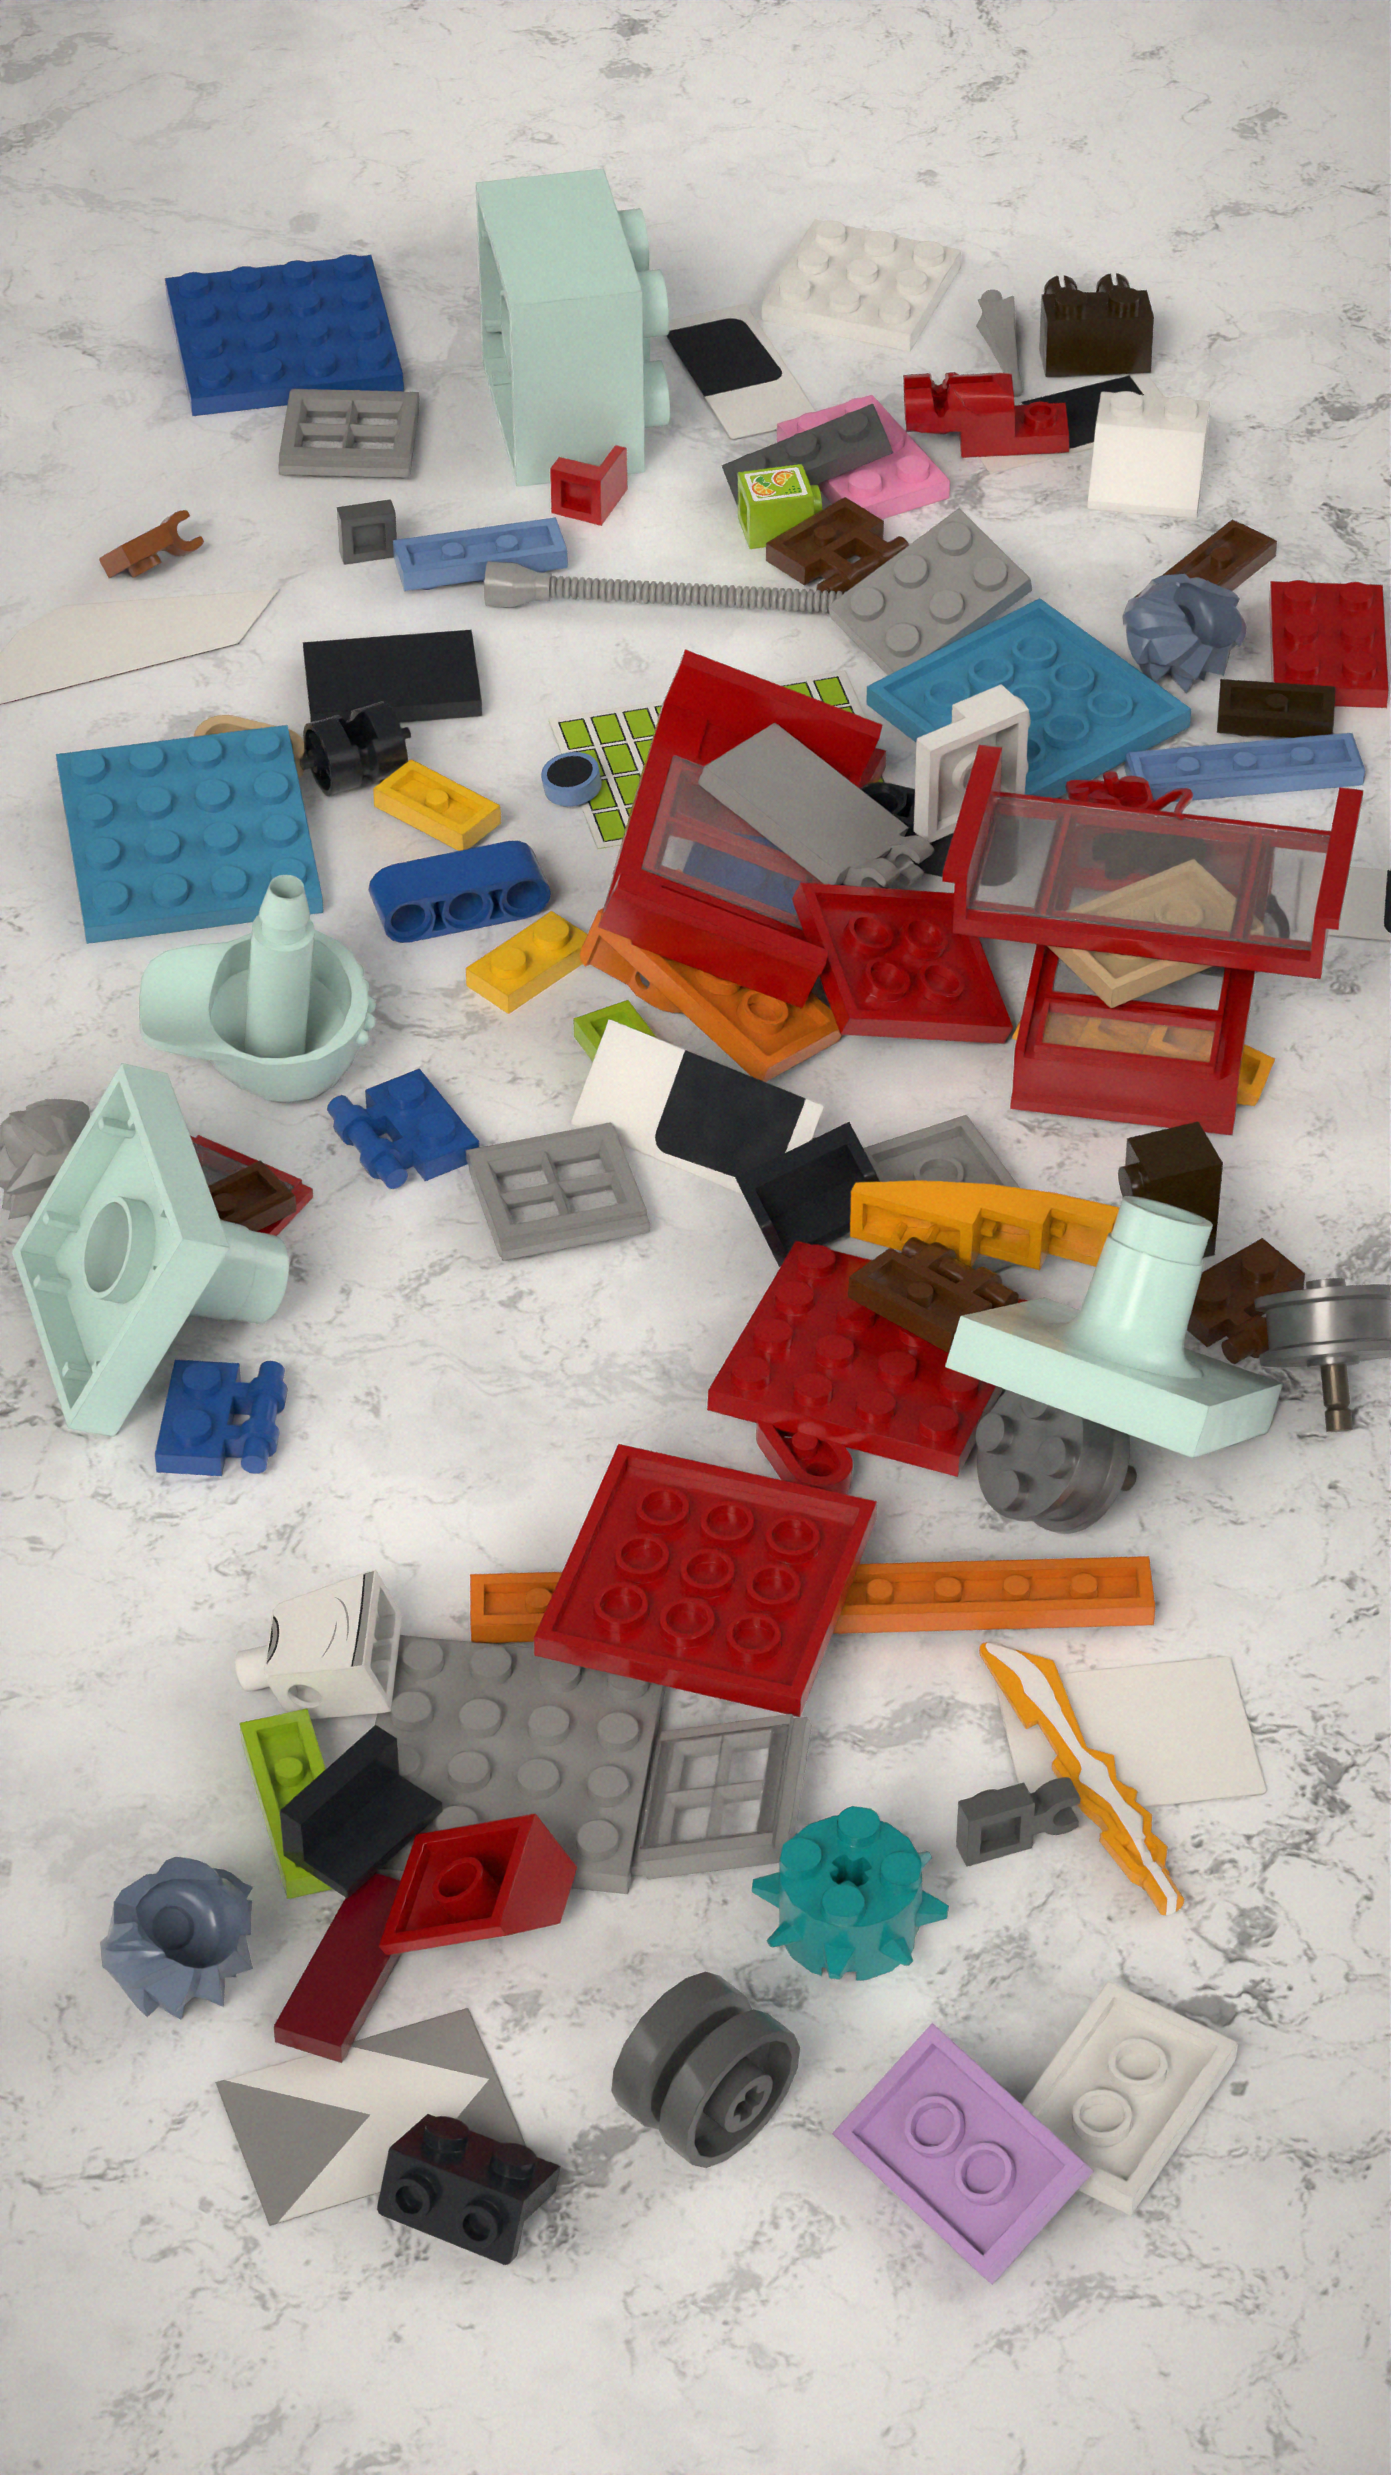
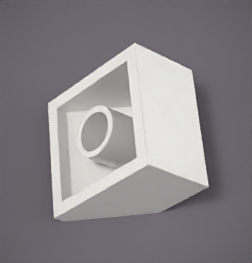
[1088,391,1210,519]

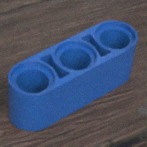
[368,841,551,943]

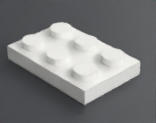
[1022,1981,1238,2216]

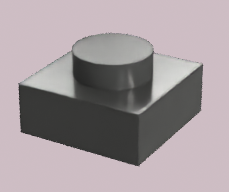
[337,499,397,565]

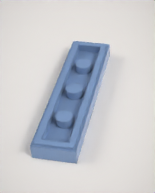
[1124,733,1365,802]

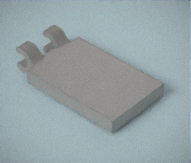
[698,723,934,888]

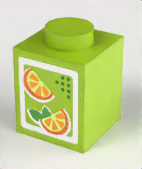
[738,464,822,549]

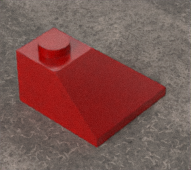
[379,1813,577,1955]

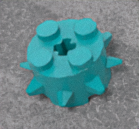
[752,1806,949,1981]

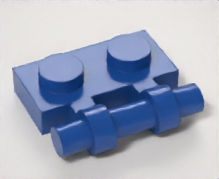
[327,1068,480,1189]
[155,1359,288,1476]

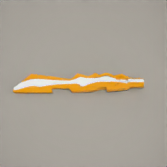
[979,1642,1184,1916]

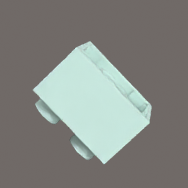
[475,168,670,487]

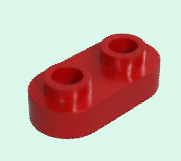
[756,1419,853,1495]

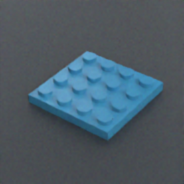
[866,598,1191,819]
[56,725,323,944]

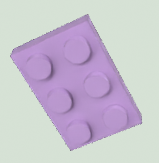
[832,2023,1094,2284]

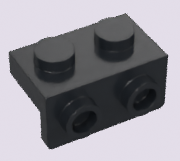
[377,2114,561,2265]

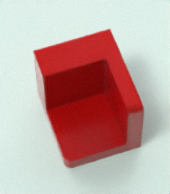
[550,445,628,526]

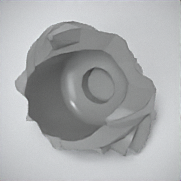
[0,1099,90,1220]

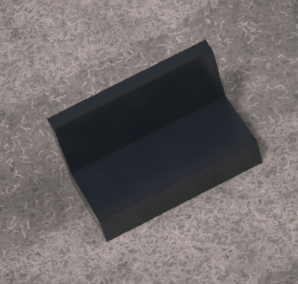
[280,1725,443,1899]

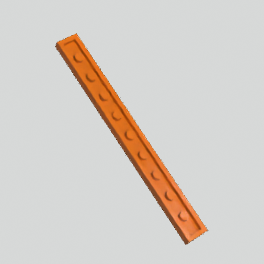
[470,1556,1155,1643]

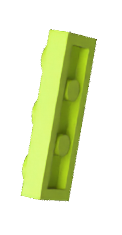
[239,1708,332,1899]

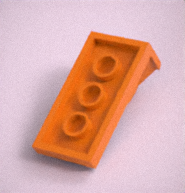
[580,869,842,1082]

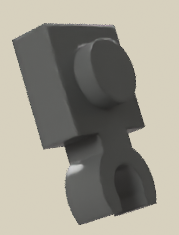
[956,1777,1081,1867]

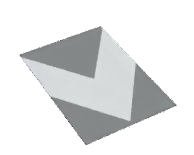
[215,2008,527,2226]

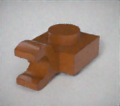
[99,510,204,578]

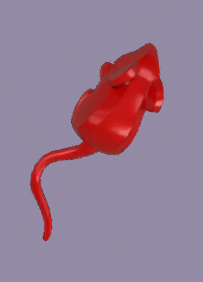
[1065,771,1194,832]

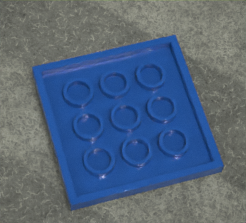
[165,254,404,416]

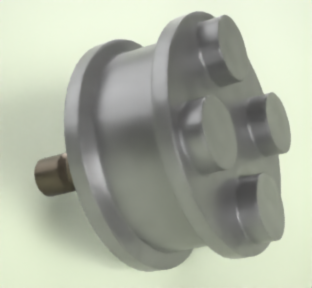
[976,1390,1137,1534]

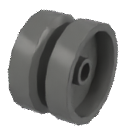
[611,1971,800,2168]

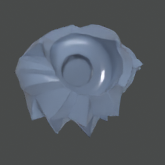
[1122,574,1247,694]
[100,1857,253,2020]

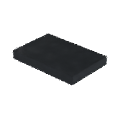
[303,630,482,723]

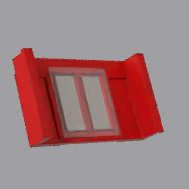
[598,649,883,1008]

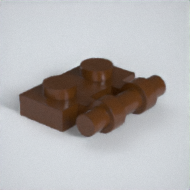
[766,497,909,594]
[848,1237,1019,1353]
[1187,1238,1305,1364]

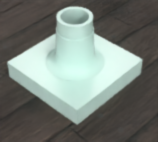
[12,1063,289,1437]
[945,1196,1283,1458]

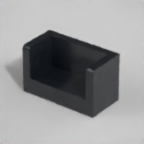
[735,1122,880,1267]

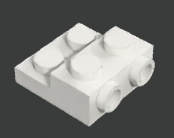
[914,684,1031,843]

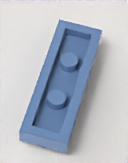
[393,517,568,591]

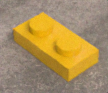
[373,759,501,851]
[466,911,588,1014]

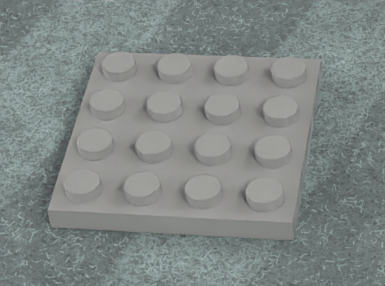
[375,1635,666,1894]

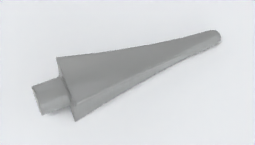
[976,290,1023,397]

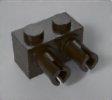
[1039,273,1154,377]

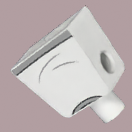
[235,1570,402,1719]

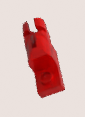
[903,372,1069,458]

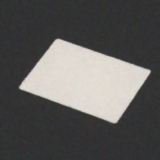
[995,1656,1267,1814]

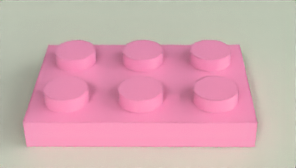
[777,395,950,519]

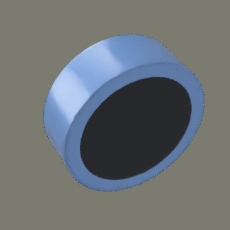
[541,752,602,807]

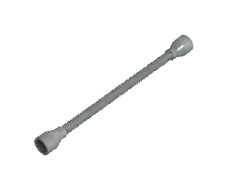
[484,561,847,613]

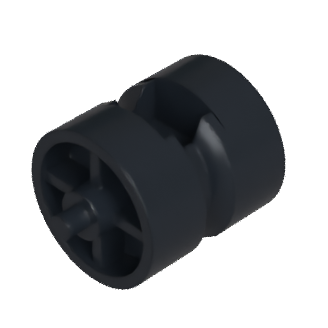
[300,701,411,796]

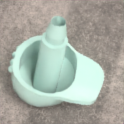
[139,875,376,1102]

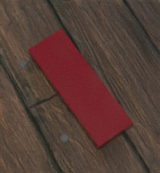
[274,1873,401,2063]

